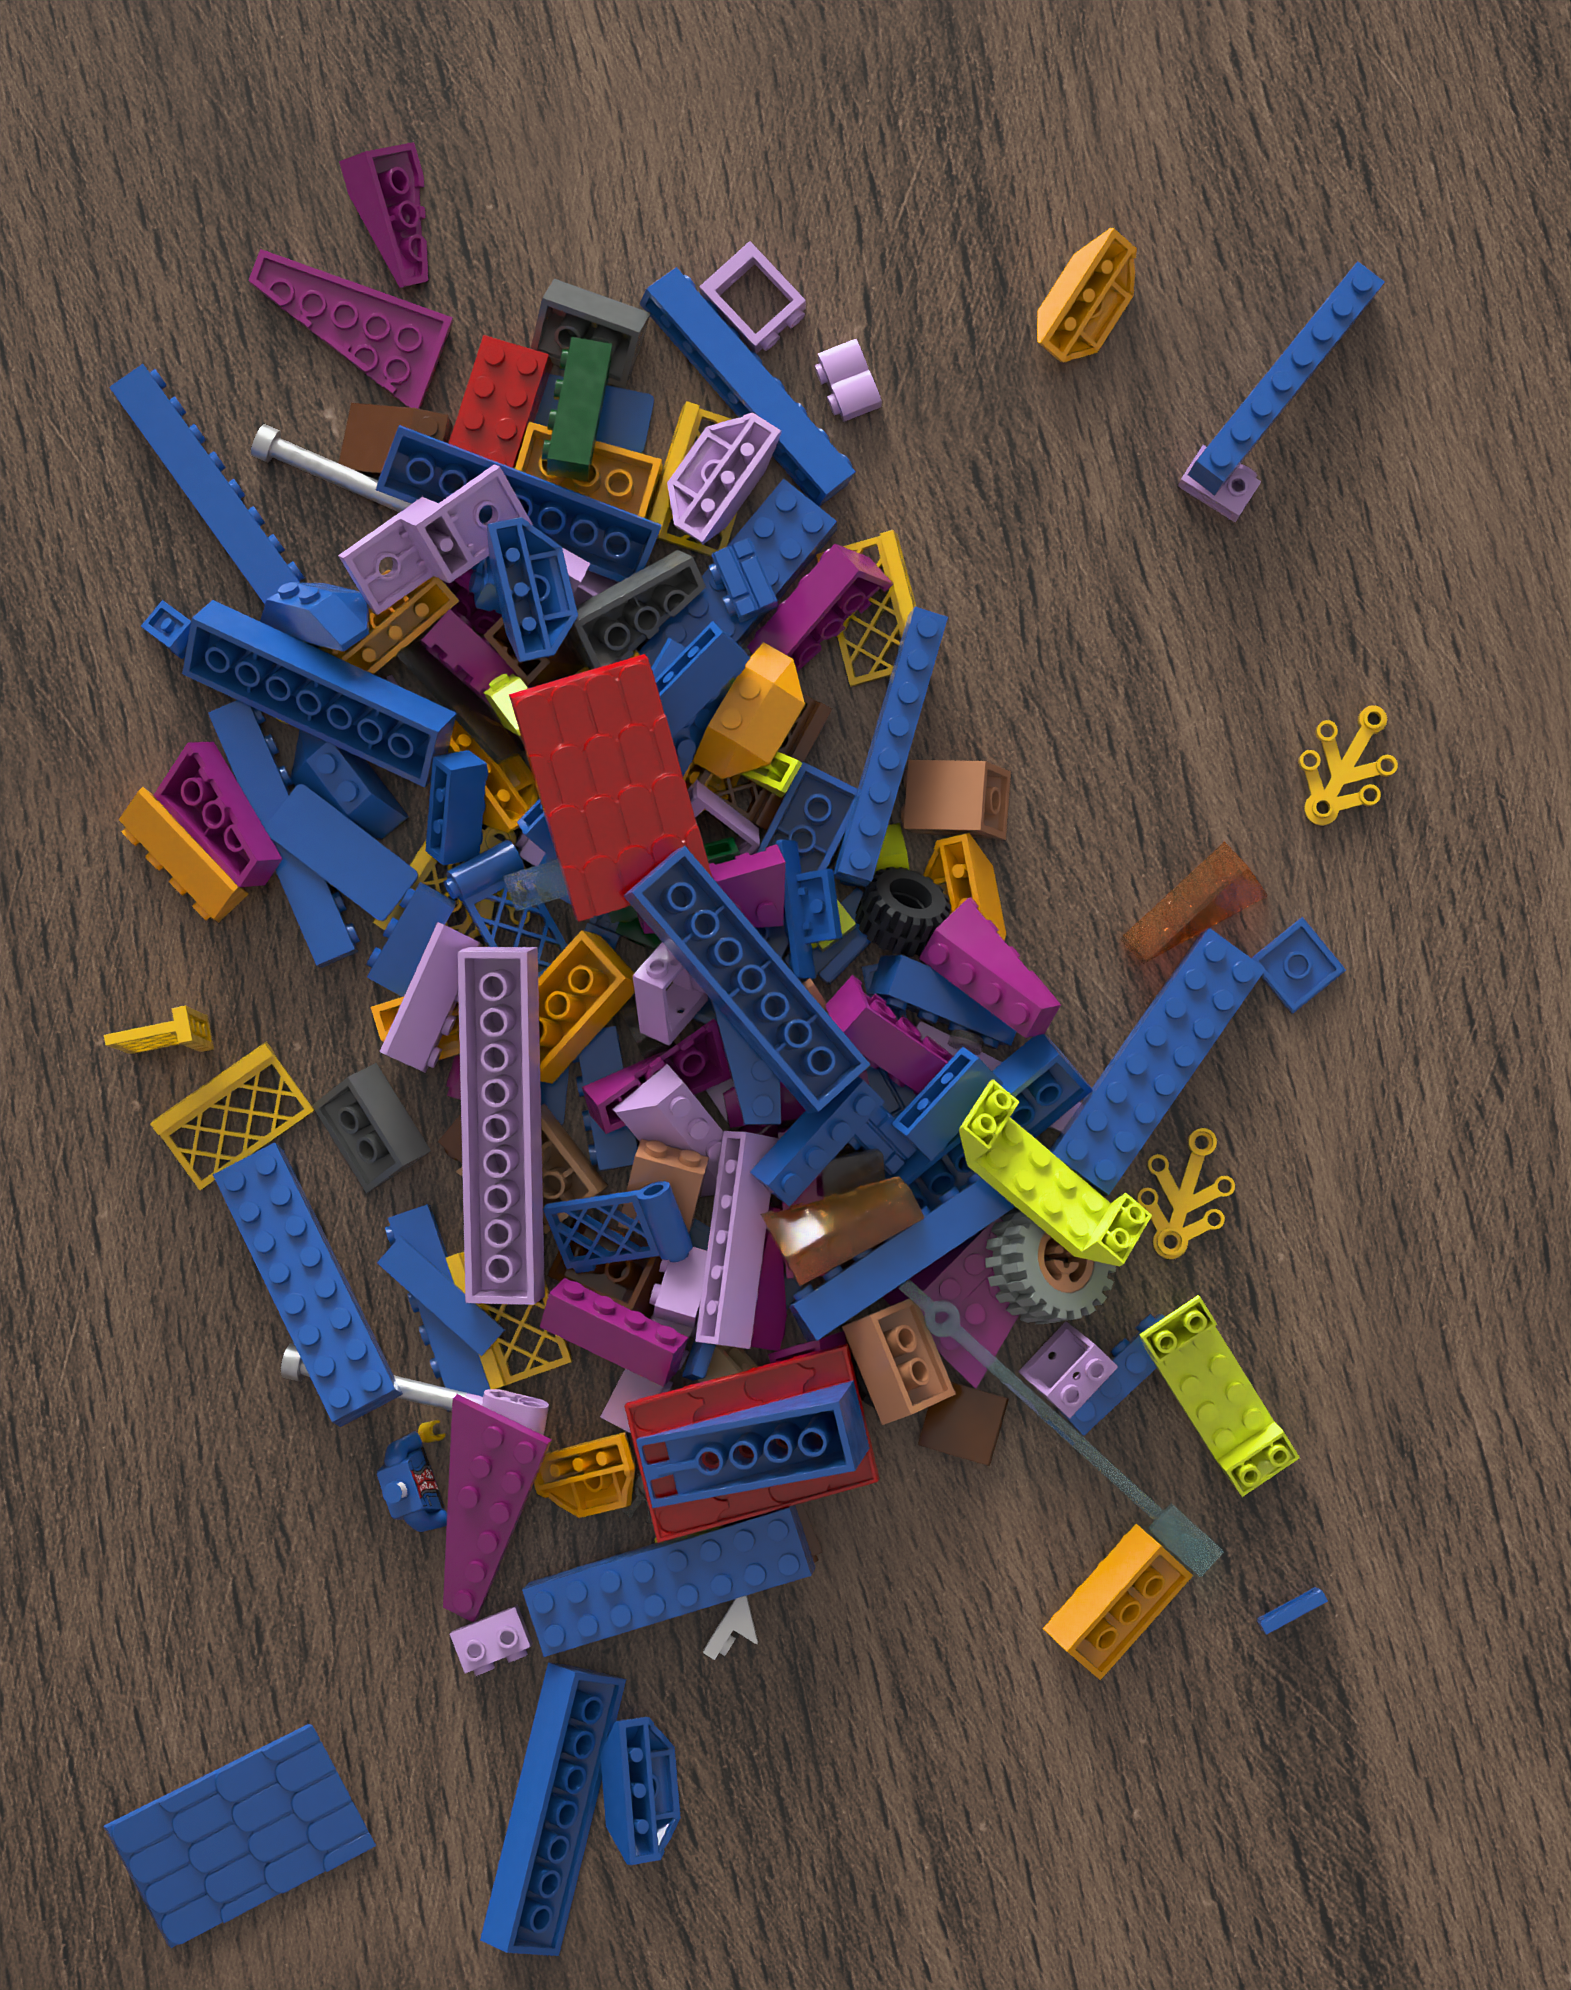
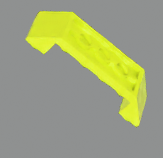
[959,1079,1152,1267]
[1139,1295,1300,1497]

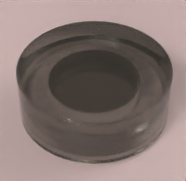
[948,1029,984,1055]

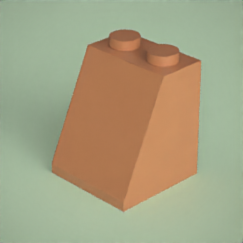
[901,760,1011,840]
[618,1139,709,1234]

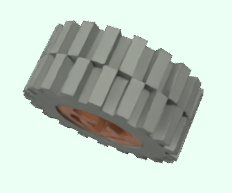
[985,1207,1116,1324]

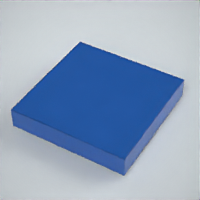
[1252,917,1346,1014]

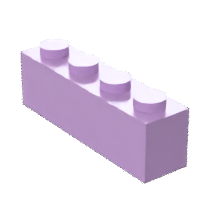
[600,1314,699,1433]

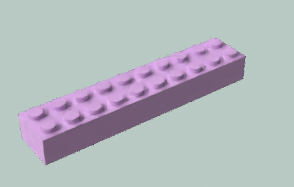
[458,947,545,1305]

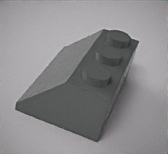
[530,279,651,389]
[312,1063,431,1194]

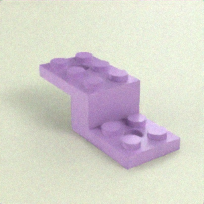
[338,464,533,615]

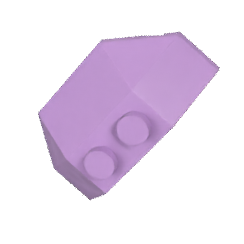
[667,413,782,544]

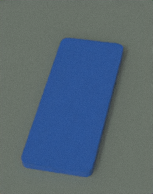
[534,374,654,454]
[265,784,418,921]

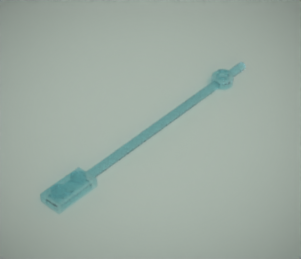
[899,1279,1224,1577]

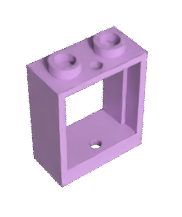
[699,241,806,354]
[687,780,760,855]
[633,942,708,1045]
[1018,1321,1118,1419]

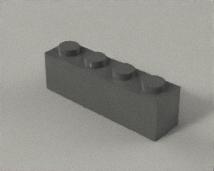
[568,550,706,670]

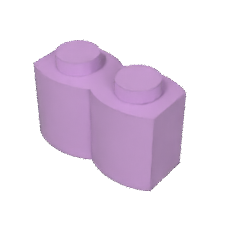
[814,339,882,422]

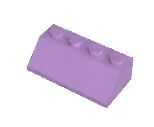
[380,922,483,1073]
[613,1064,723,1197]

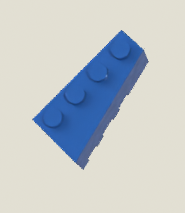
[867,955,1017,1049]
[711,1000,781,1125]

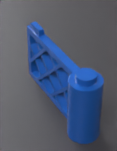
[444,839,568,978]
[543,1181,693,1273]

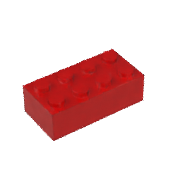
[448,335,553,469]

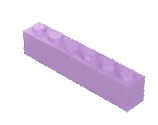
[695,1131,778,1349]

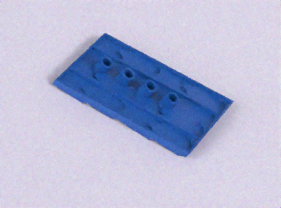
[103,1724,376,1948]

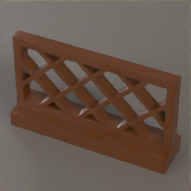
[697,693,832,830]

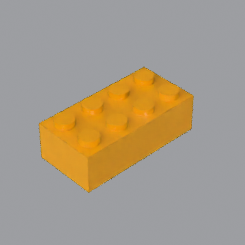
[515,422,663,519]
[538,930,635,1084]

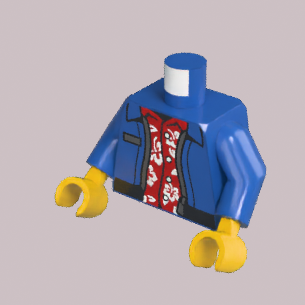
[377,1420,447,1532]

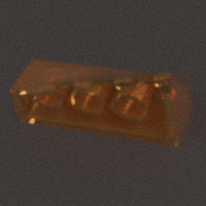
[1120,841,1268,964]
[760,1176,924,1286]

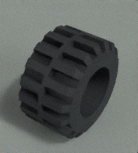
[855,867,951,957]

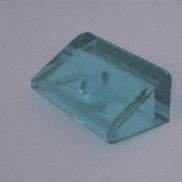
[503,859,568,911]

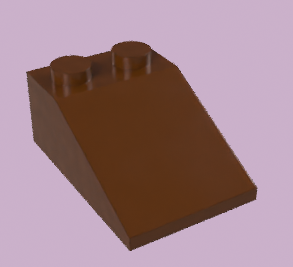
[339,403,452,478]
[547,1218,665,1319]

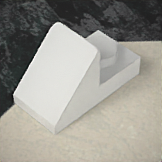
[703,1595,758,1660]

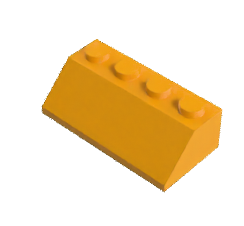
[119,787,248,923]
[1043,1524,1193,1680]

